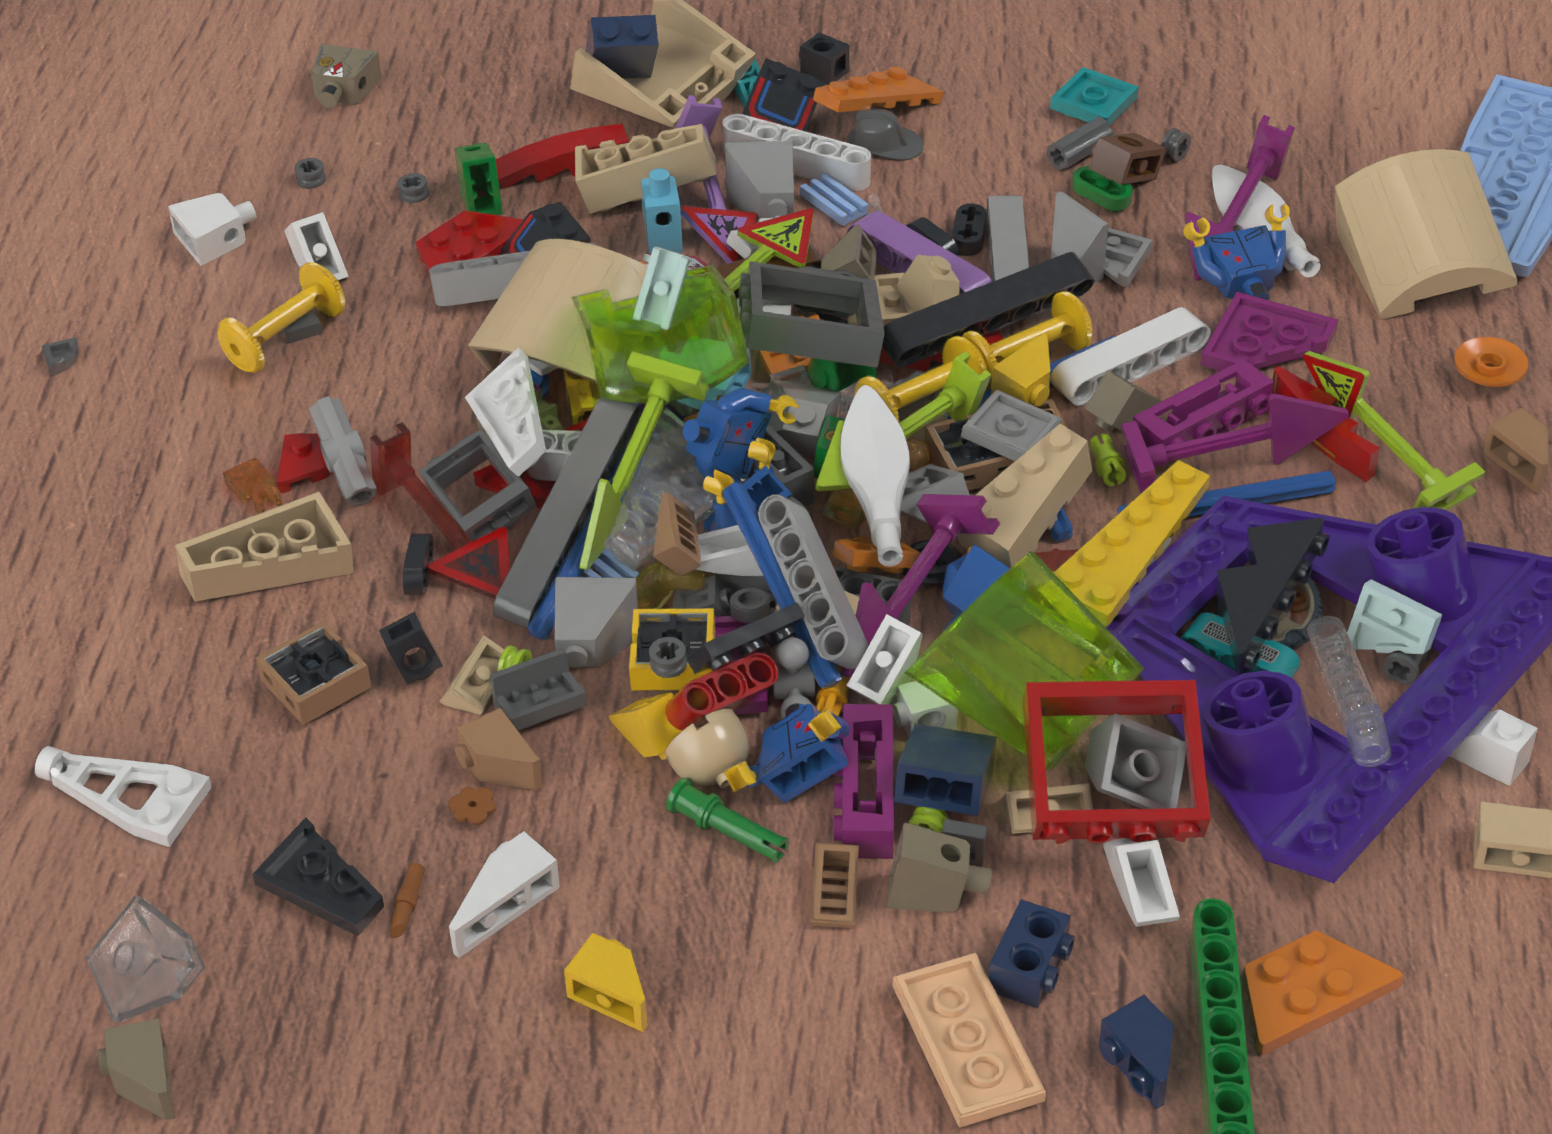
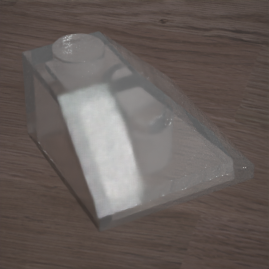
[86,896,205,1022]

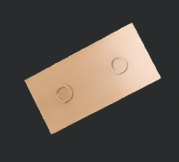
[893,953,1046,1128]

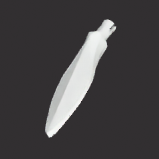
[1212,165,1321,277]
[841,385,910,567]

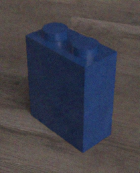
[585,15,659,79]
[894,724,997,816]

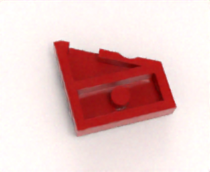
[277,433,334,493]

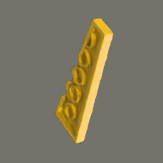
[1043,460,1210,627]

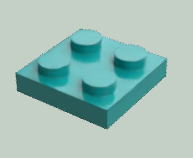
[1050,67,1139,126]

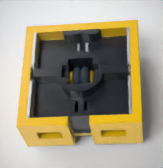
[629,608,715,691]

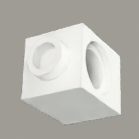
[893,674,958,737]

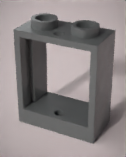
[419,429,537,543]

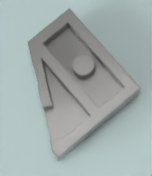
[1104,228,1152,288]

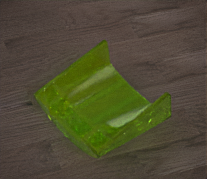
[571,264,749,404]
[904,551,1144,771]

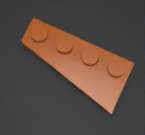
[813,67,944,112]

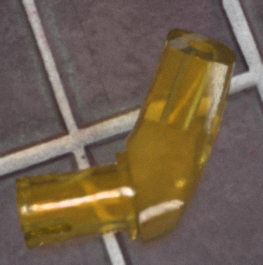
[636,561,705,609]

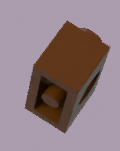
[1089,133,1166,185]

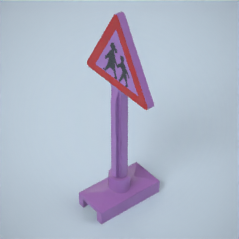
[675,95,758,264]

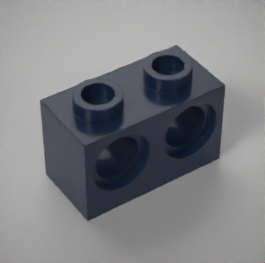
[988,899,1075,1008]

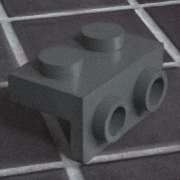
[490,649,588,730]

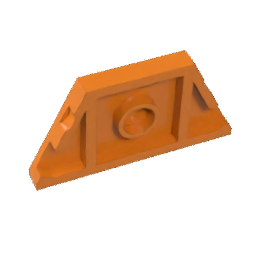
[1242,930,1404,1056]

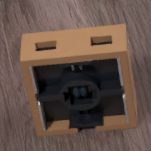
[924,413,1015,491]
[256,621,371,725]

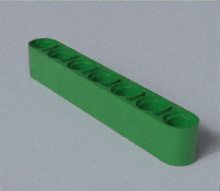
[1190,898,1255,1134]

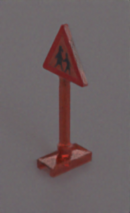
[370,422,510,599]

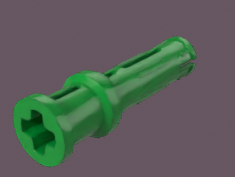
[666,778,789,863]

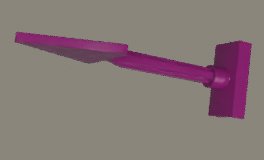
[1185,115,1295,281]
[1122,394,1349,494]
[843,494,1000,677]

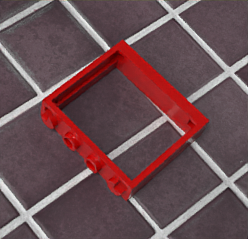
[1022,680,1211,844]

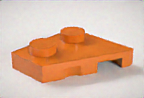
[833,536,921,573]

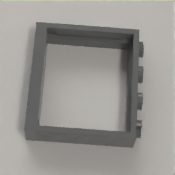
[738,261,884,368]

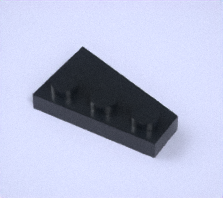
[687,603,805,674]

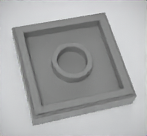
[961,390,1062,461]

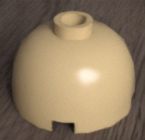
[665,709,750,788]

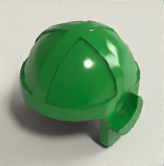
[807,358,876,401]

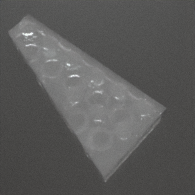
[604,407,748,571]

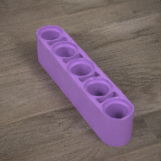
[847,211,992,295]

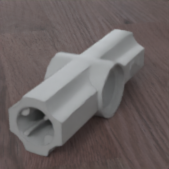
[309,396,377,506]

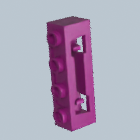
[1133,359,1274,447]
[834,704,894,859]

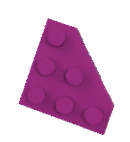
[1200,292,1339,371]

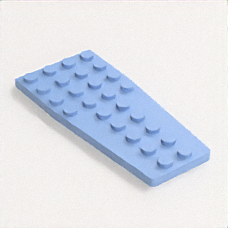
[1461,74,1552,277]

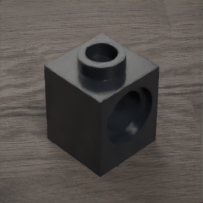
[799,32,849,85]
[379,611,443,685]

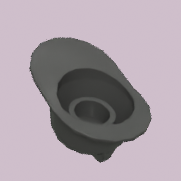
[847,109,924,161]

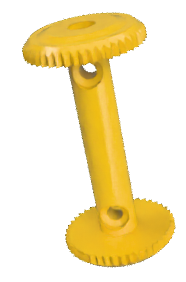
[218,262,345,373]
[962,291,1093,391]
[854,336,987,422]

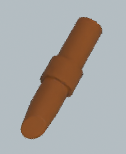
[390,863,425,938]

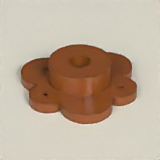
[448,787,497,825]

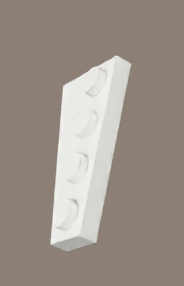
[465,347,546,477]

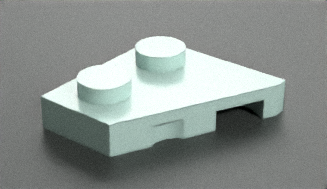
[1342,579,1442,654]

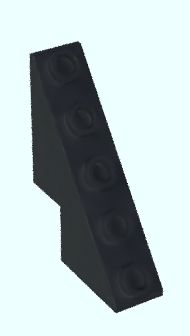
[1217,517,1330,676]

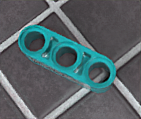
[1180,612,1301,678]

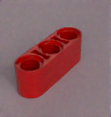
[665,653,778,731]

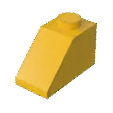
[991,333,1050,407]
[609,692,682,760]
[564,933,647,1032]

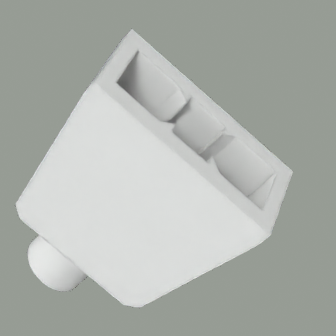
[168,193,257,266]

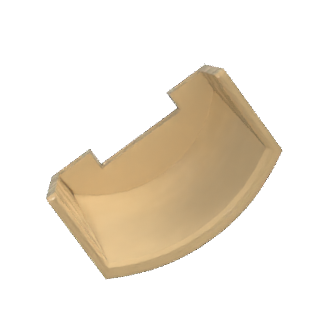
[570,0,756,128]
[1335,149,1517,320]
[468,239,649,396]

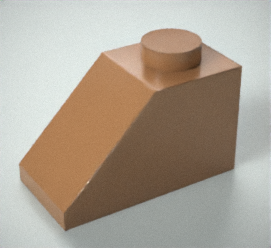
[1483,408,1549,494]
[455,708,543,790]

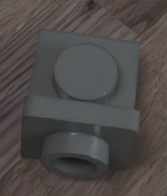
[673,575,733,617]

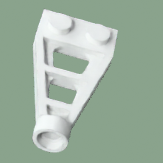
[35,746,212,847]

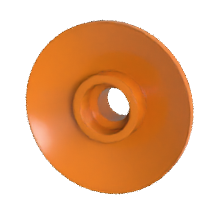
[1454,337,1528,387]

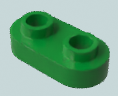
[1072,166,1133,212]

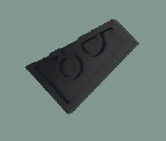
[253,817,384,936]

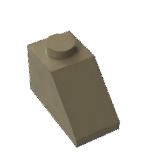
[821,224,877,280]
[1085,371,1161,433]
[98,1018,175,1120]

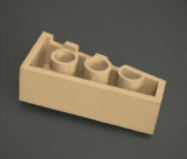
[575,124,717,214]
[958,424,1092,573]
[175,492,354,602]

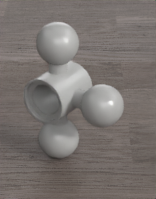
[772,635,815,719]

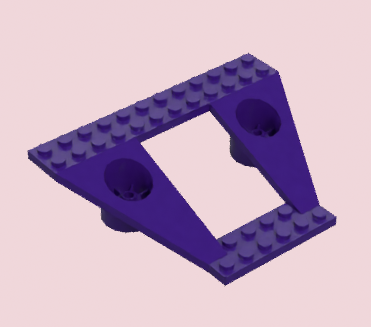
[1084,495,1552,883]

